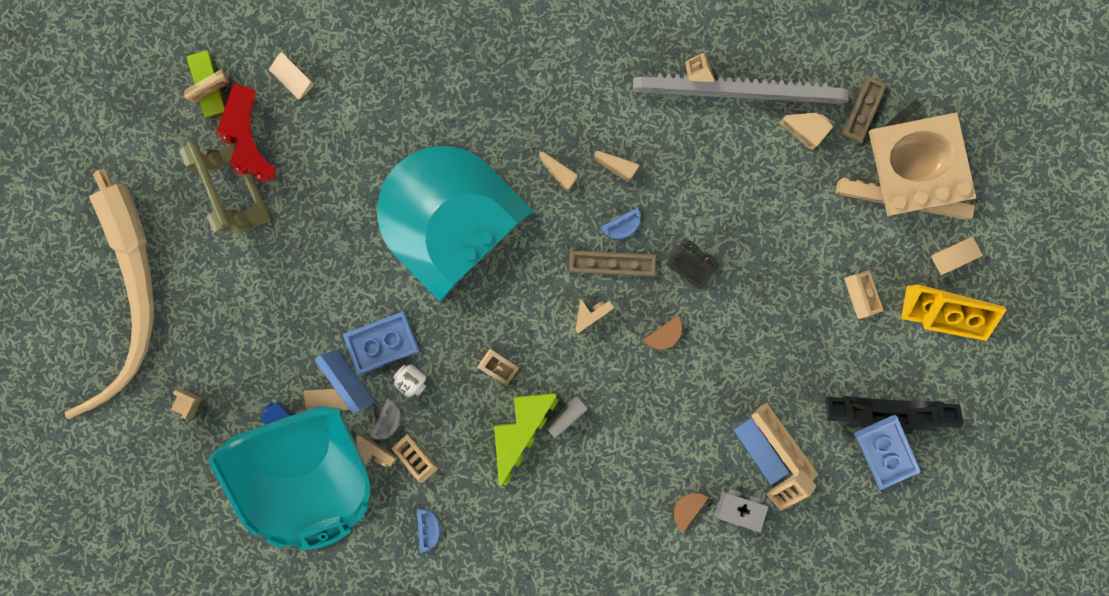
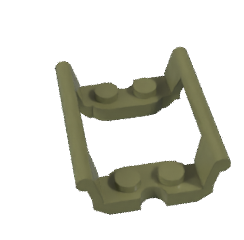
[179,140,271,235]

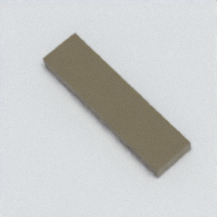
[569,250,656,277]

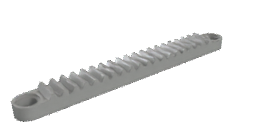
[632,73,849,104]

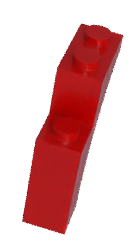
[217,83,277,183]

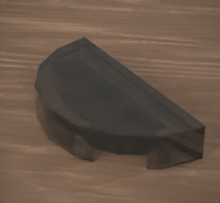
[884,100,922,127]

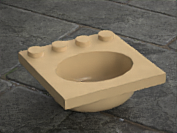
[869,112,976,216]

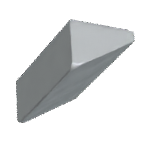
[545,397,588,438]

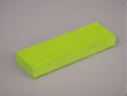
[186,50,225,119]

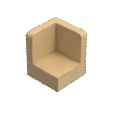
[171,389,203,419]

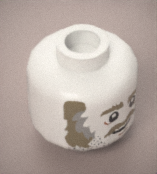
[393,365,426,397]

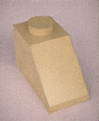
[779,113,833,150]

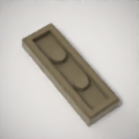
[841,76,888,144]

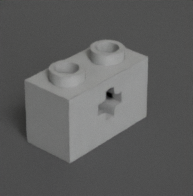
[715,489,768,533]

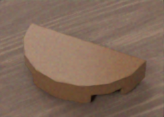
[642,316,682,349]
[673,493,709,533]

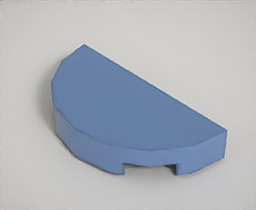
[600,207,641,239]
[417,508,441,553]

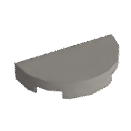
[370,398,401,440]

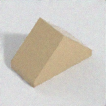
[478,349,519,386]

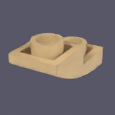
[931,236,983,275]

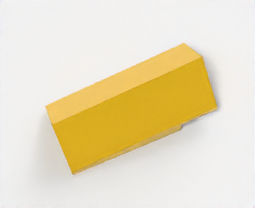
[902,285,1007,341]

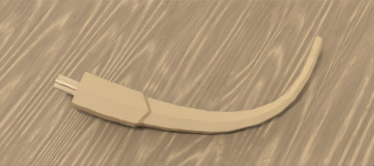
[65,169,154,419]

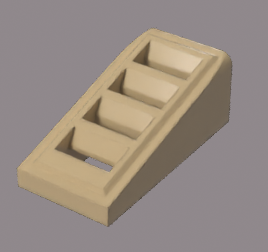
[593,151,640,182]
[539,152,577,192]
[392,434,439,482]
[766,470,816,511]

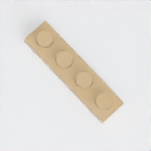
[751,403,818,481]

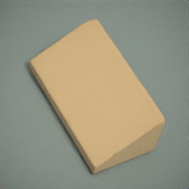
[269,52,315,100]
[685,53,715,82]
[184,69,230,103]
[844,270,884,319]
[304,389,350,410]

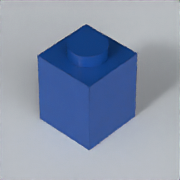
[260,402,294,424]

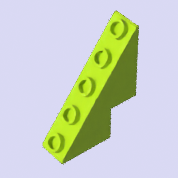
[494,393,559,486]

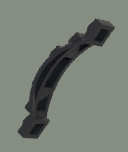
[825,396,964,434]

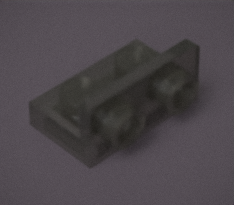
[665,239,718,290]

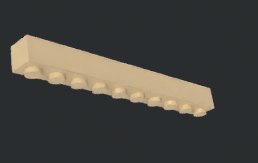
[835,178,975,220]

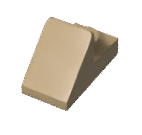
[575,299,614,334]
[356,433,398,467]

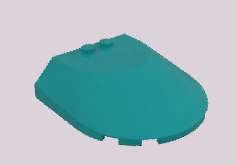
[377,146,534,302]
[208,406,370,550]

